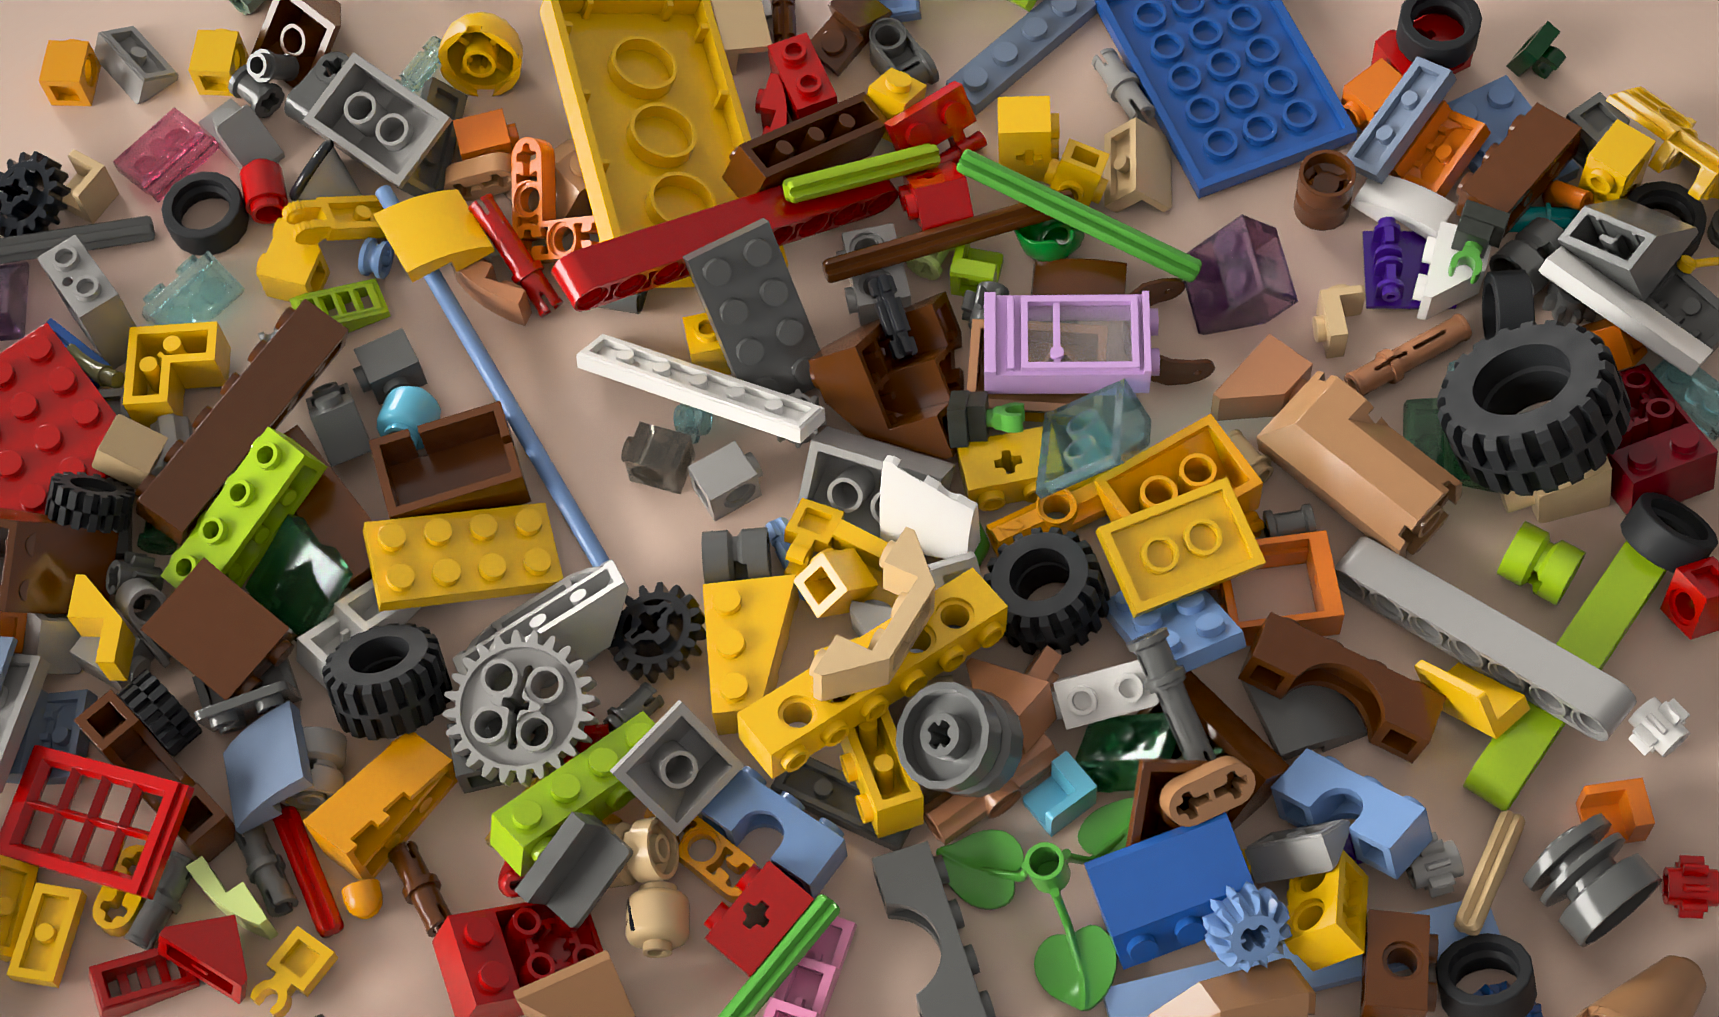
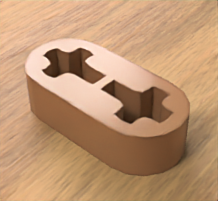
[444,152,512,201]
[1160,756,1256,827]

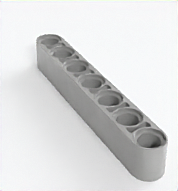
[1335,537,1637,742]

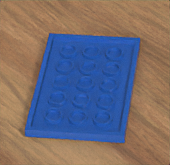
[1094,0,1358,199]

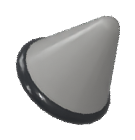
[289,140,363,201]

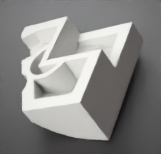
[880,455,981,559]

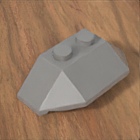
[452,559,629,691]

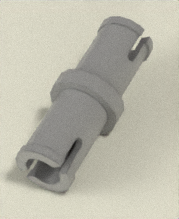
[1092,48,1155,123]

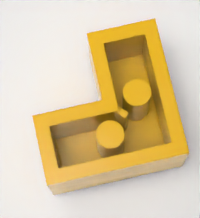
[123,321,231,429]

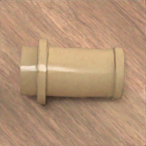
[1227,429,1274,484]

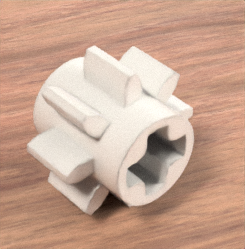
[1628,697,1690,757]

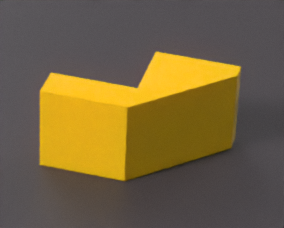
[67,574,136,681]

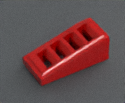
[89,947,200,1017]

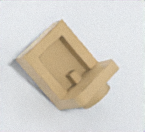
[1312,284,1366,359]

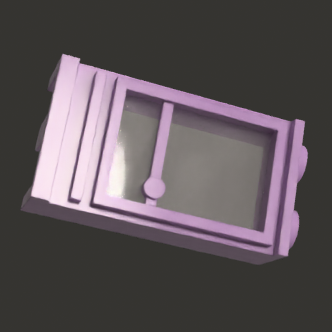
[984,291,1160,394]

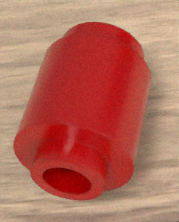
[239,158,289,224]

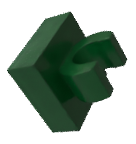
[1506,21,1566,79]

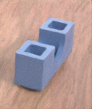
[1271,748,1433,880]
[697,766,848,899]

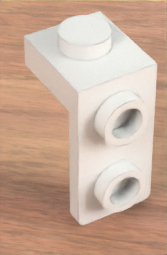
[1052,660,1159,730]

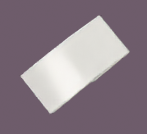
[1351,175,1457,239]

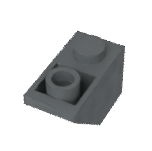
[306,382,371,467]

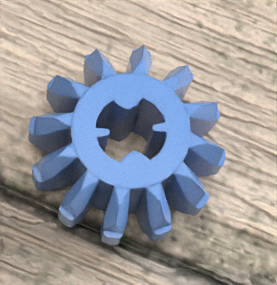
[1202,881,1292,973]

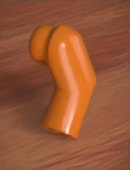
[1542,180,1594,211]

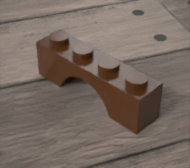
[1238,612,1446,764]
[74,689,236,863]

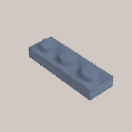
[1346,56,1457,184]

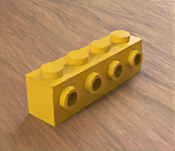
[814,637,924,838]

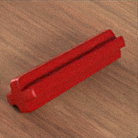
[272,806,344,938]

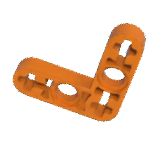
[511,137,600,264]

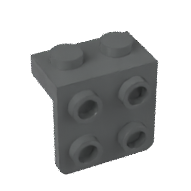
[192,657,302,735]

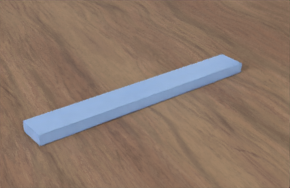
[1103,901,1500,1017]

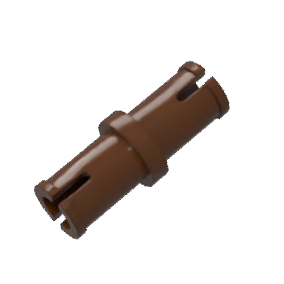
[388,841,452,937]

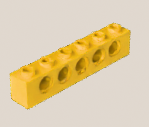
[737,567,1008,780]

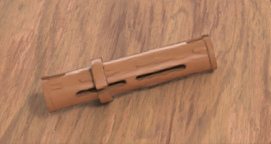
[1344,313,1472,396]

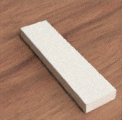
[1538,246,1713,376]

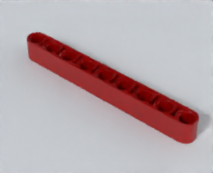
[551,157,898,312]

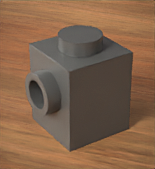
[353,328,428,405]

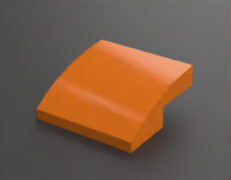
[1389,100,1491,197]

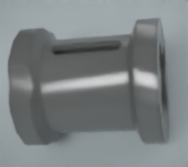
[228,64,285,118]
[1262,504,1317,538]

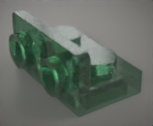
[1075,713,1177,793]

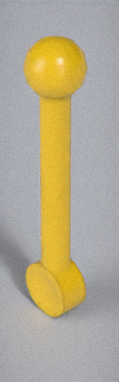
[1677,255,1719,274]

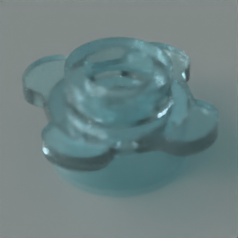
[673,403,713,444]

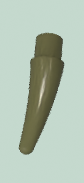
[67,343,125,388]

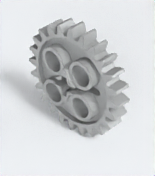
[443,630,600,787]

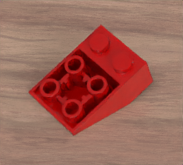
[432,902,603,1017]

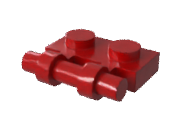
[884,81,987,164]

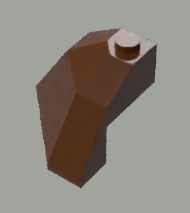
[808,291,964,459]

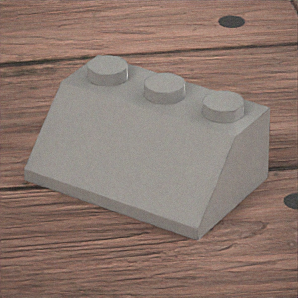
[797,426,955,558]

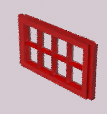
[0,745,195,900]

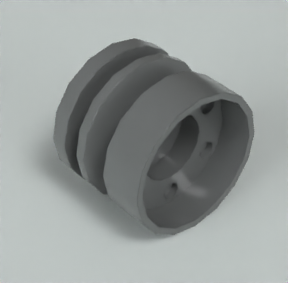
[1523,813,1662,948]

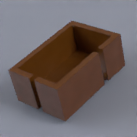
[368,401,532,519]

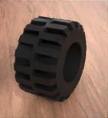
[983,527,1110,655]
[322,623,453,740]

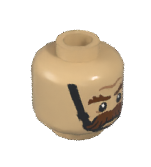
[626,881,690,958]

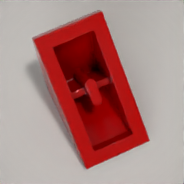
[158,914,248,1004]

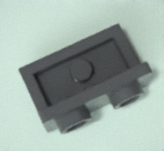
[1641,262,1719,355]

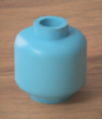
[376,386,441,451]

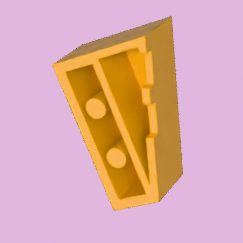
[303,732,458,881]

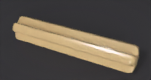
[1454,810,1525,936]

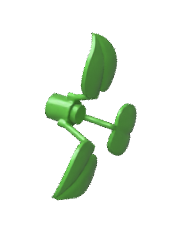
[936,797,1134,1011]

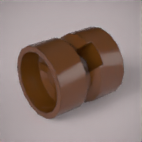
[1293,149,1357,231]

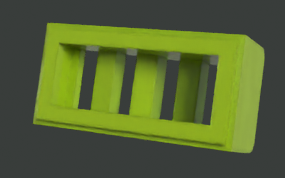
[289,278,391,333]

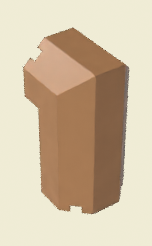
[1256,371,1462,558]

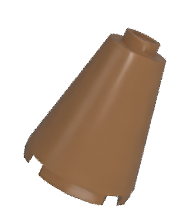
[1576,955,1707,1017]

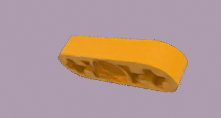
[644,808,757,903]

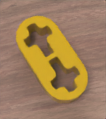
[92,844,146,937]

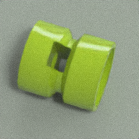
[1497,521,1586,606]

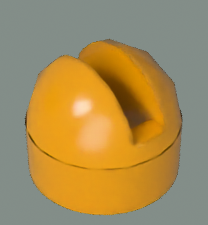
[341,879,383,919]

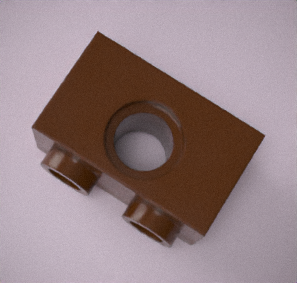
[1360,909,1439,1017]

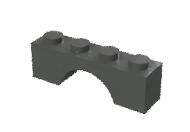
[871,841,996,1017]

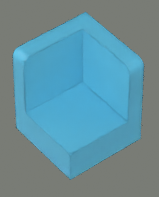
[1023,750,1097,837]

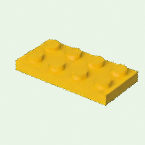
[363,503,564,612]

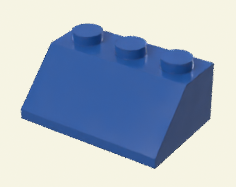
[1084,812,1254,970]

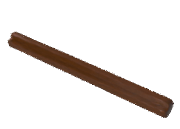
[822,189,1075,283]

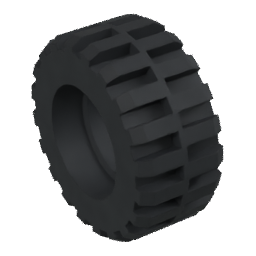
[1437,320,1631,496]

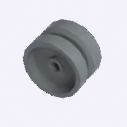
[896,682,1024,797]

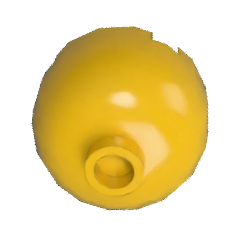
[438,12,523,97]

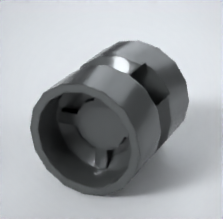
[1489,217,1564,297]
[701,527,772,584]

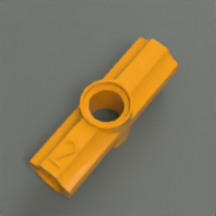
[986,468,1109,557]

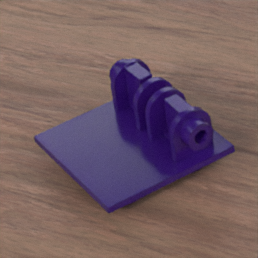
[1362,217,1457,309]

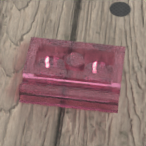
[113,107,219,203]

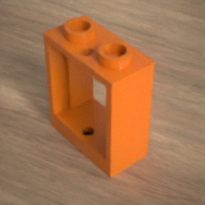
[1209,530,1345,646]

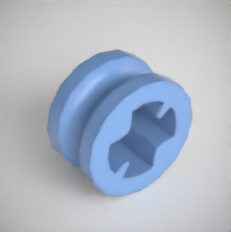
[358,237,394,279]

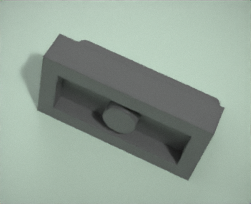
[514,812,633,928]

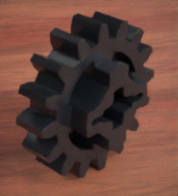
[0,151,71,237]
[607,582,707,683]

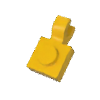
[784,498,845,577]

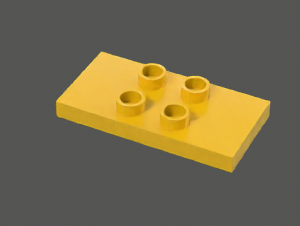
[540,0,789,288]

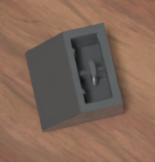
[1557,198,1699,301]

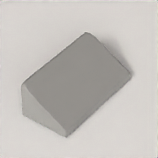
[94,26,179,104]
[1244,819,1351,884]

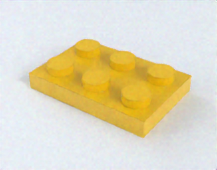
[1095,477,1266,618]

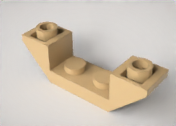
[809,526,935,701]

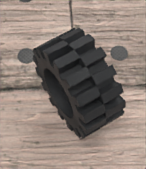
[45,472,135,533]
[116,669,203,757]

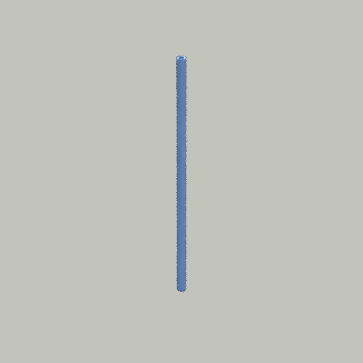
[375,185,610,567]

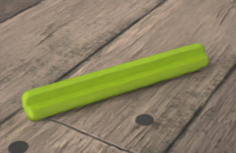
[782,143,941,203]

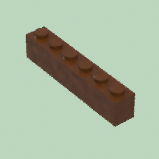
[135,299,349,545]

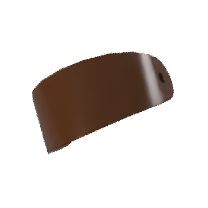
[1123,278,1215,386]

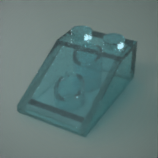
[1036,378,1151,499]

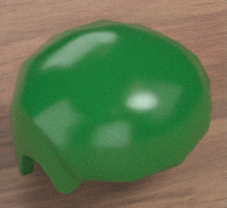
[1014,219,1085,262]

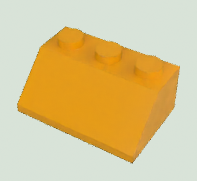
[1094,413,1263,522]

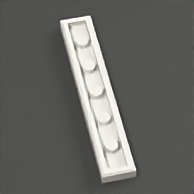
[576,334,825,444]

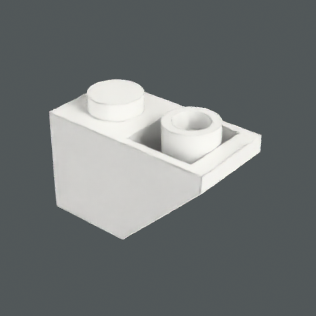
[1412,221,1491,320]

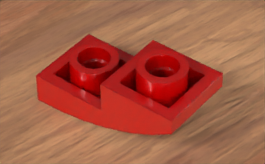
[755,73,789,135]

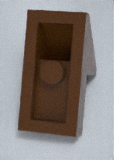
[811,0,893,77]

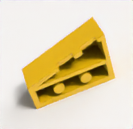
[702,574,800,735]

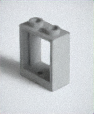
[37,235,137,369]

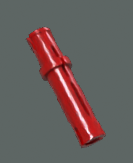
[468,193,564,317]

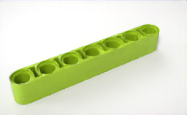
[1463,540,1667,811]

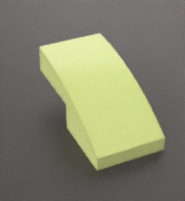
[186,856,279,940]

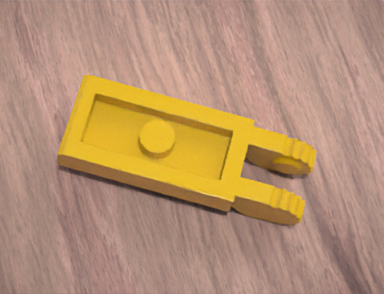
[282,195,386,245]

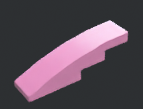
[763,917,857,1017]

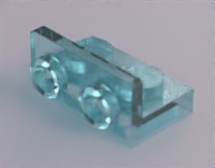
[142,251,245,325]

